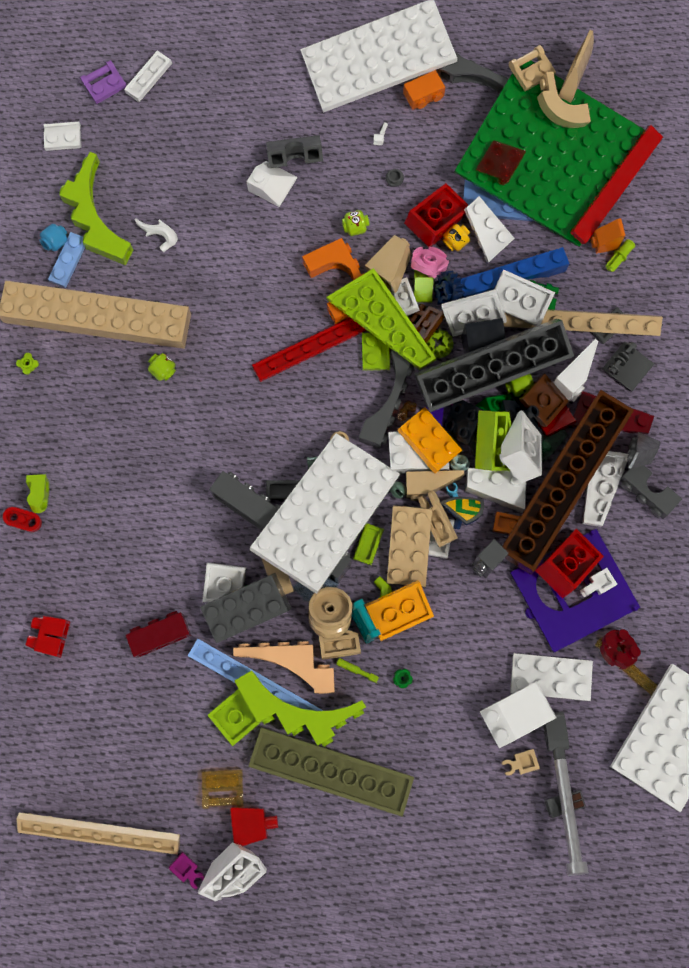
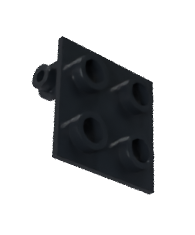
[443,400,485,445]

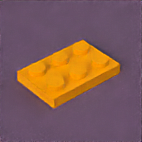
[397,407,462,474]
[365,580,434,641]

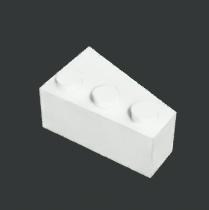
[465,468,526,513]

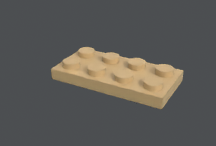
[387,505,432,587]

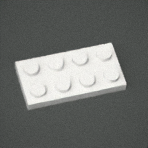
[510,653,593,701]

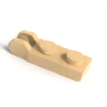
[418,491,458,547]

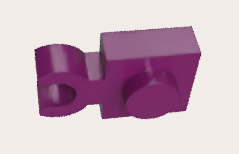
[168,852,205,889]

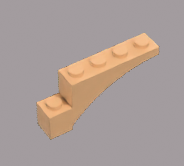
[233,641,335,694]

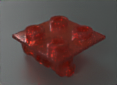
[476,140,526,185]

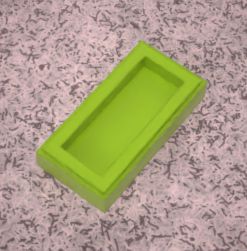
[353,523,384,566]

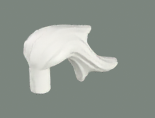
[135,218,178,252]

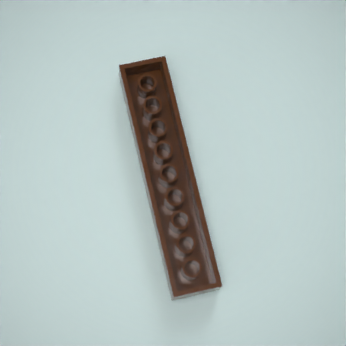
[502,390,634,575]

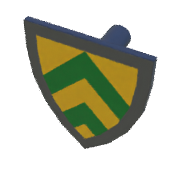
[440,497,484,529]

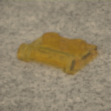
[202,769,244,809]

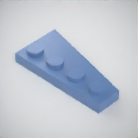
[463,180,534,221]

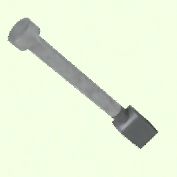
[543,711,588,876]

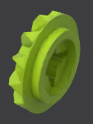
[427,328,454,358]

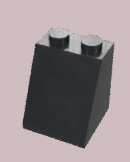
[461,318,505,354]

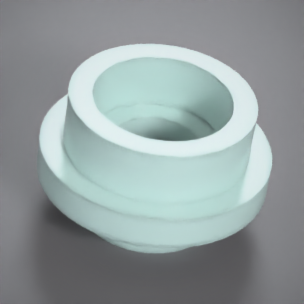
[450,455,470,472]

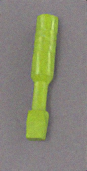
[336,658,379,683]

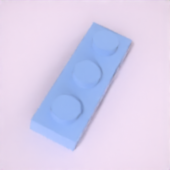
[48,232,85,288]

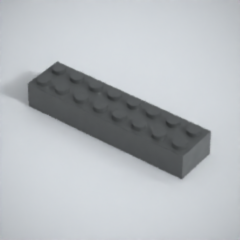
[414,319,574,412]
[209,471,352,584]

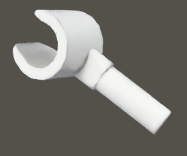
[373,123,388,145]

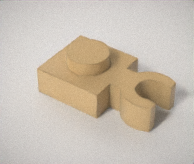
[501,749,540,775]

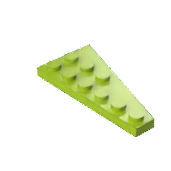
[326,268,436,370]

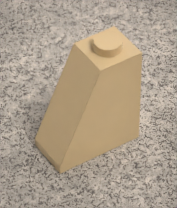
[365,235,412,293]

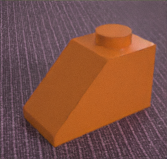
[591,218,625,254]

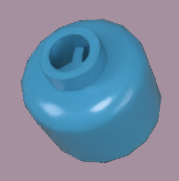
[39,224,67,251]

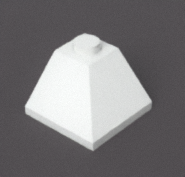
[247,161,297,207]

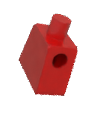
[230,807,279,846]

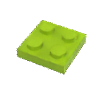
[208,689,259,746]

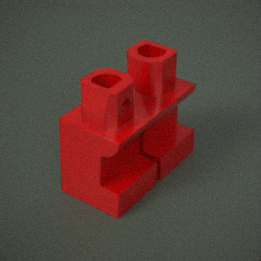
[26,616,70,658]

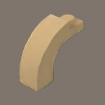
[537,71,591,128]

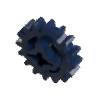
[434,270,465,309]

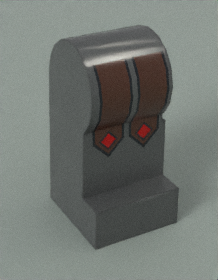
[544,790,586,818]

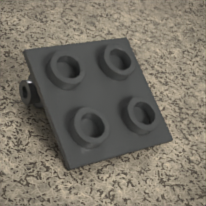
[602,341,654,392]

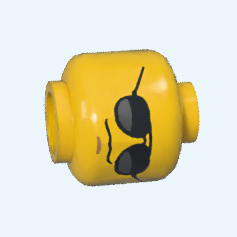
[442,224,470,251]

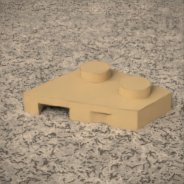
[319,630,361,660]

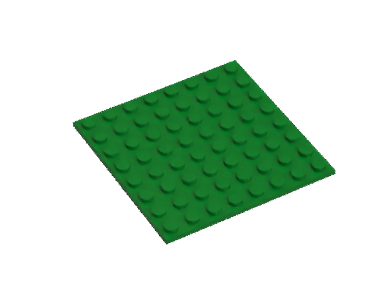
[454,60,645,247]

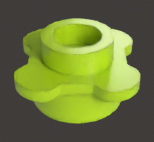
[16,353,39,375]

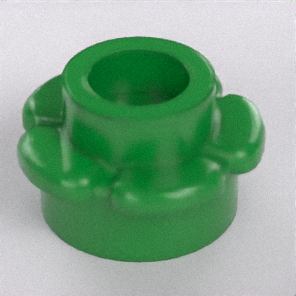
[393,669,413,688]

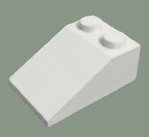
[554,339,598,402]
[500,410,542,483]
[388,432,449,474]
[480,681,557,748]

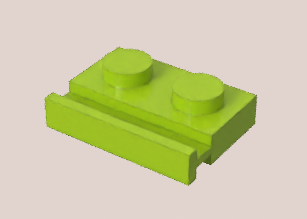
[362,333,390,371]

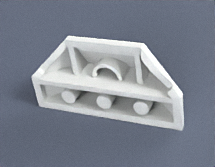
[198,842,267,901]

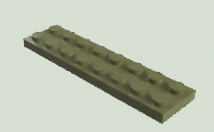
[248,728,414,817]

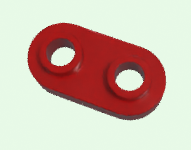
[3,507,42,532]

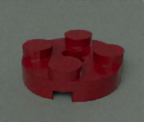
[600,629,641,669]

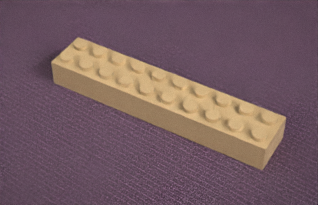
[0,281,191,349]

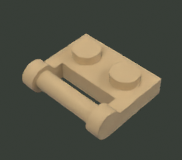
[509,45,556,91]

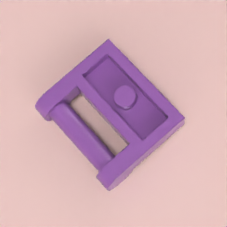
[80,60,126,104]

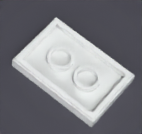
[494,269,555,326]
[442,289,507,337]

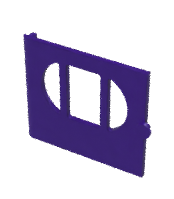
[510,529,641,653]

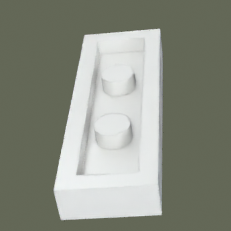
[124,51,172,102]

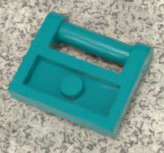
[352,599,381,644]

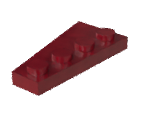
[570,391,654,435]

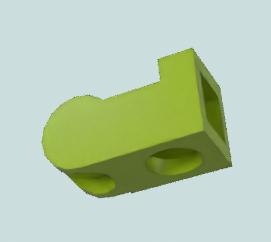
[26,474,49,513]

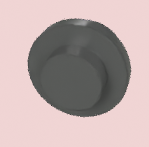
[386,169,404,187]

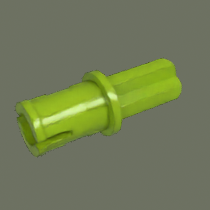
[605,239,636,272]

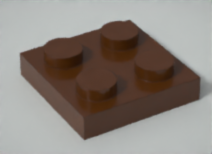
[519,373,569,428]

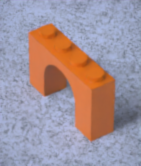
[302,238,364,324]

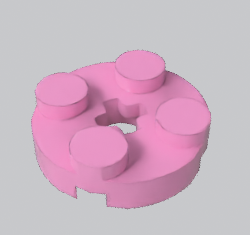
[411,247,449,278]

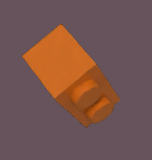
[403,70,445,110]

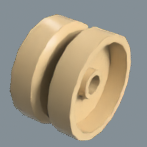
[309,587,352,638]

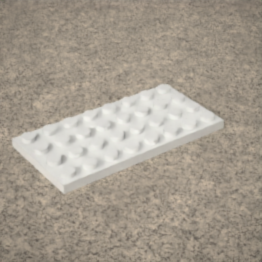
[300,0,457,113]
[250,433,400,594]

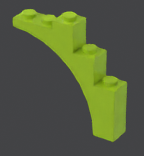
[60,152,133,266]
[234,671,366,747]

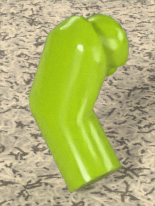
[373,576,392,598]

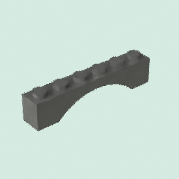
[437,52,509,93]
[359,350,414,449]

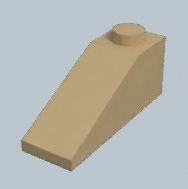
[406,470,464,501]

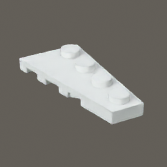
[582,451,629,527]

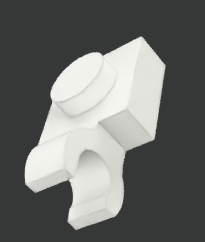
[580,568,617,597]

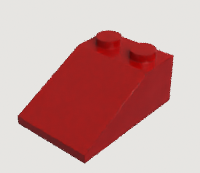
[404,183,469,247]
[535,528,604,599]

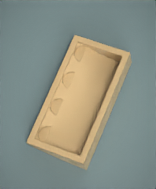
[559,30,594,103]

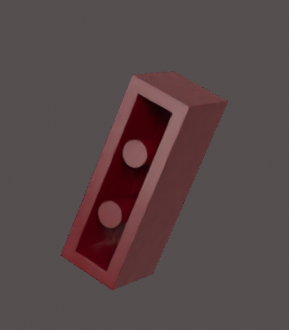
[125,611,192,658]

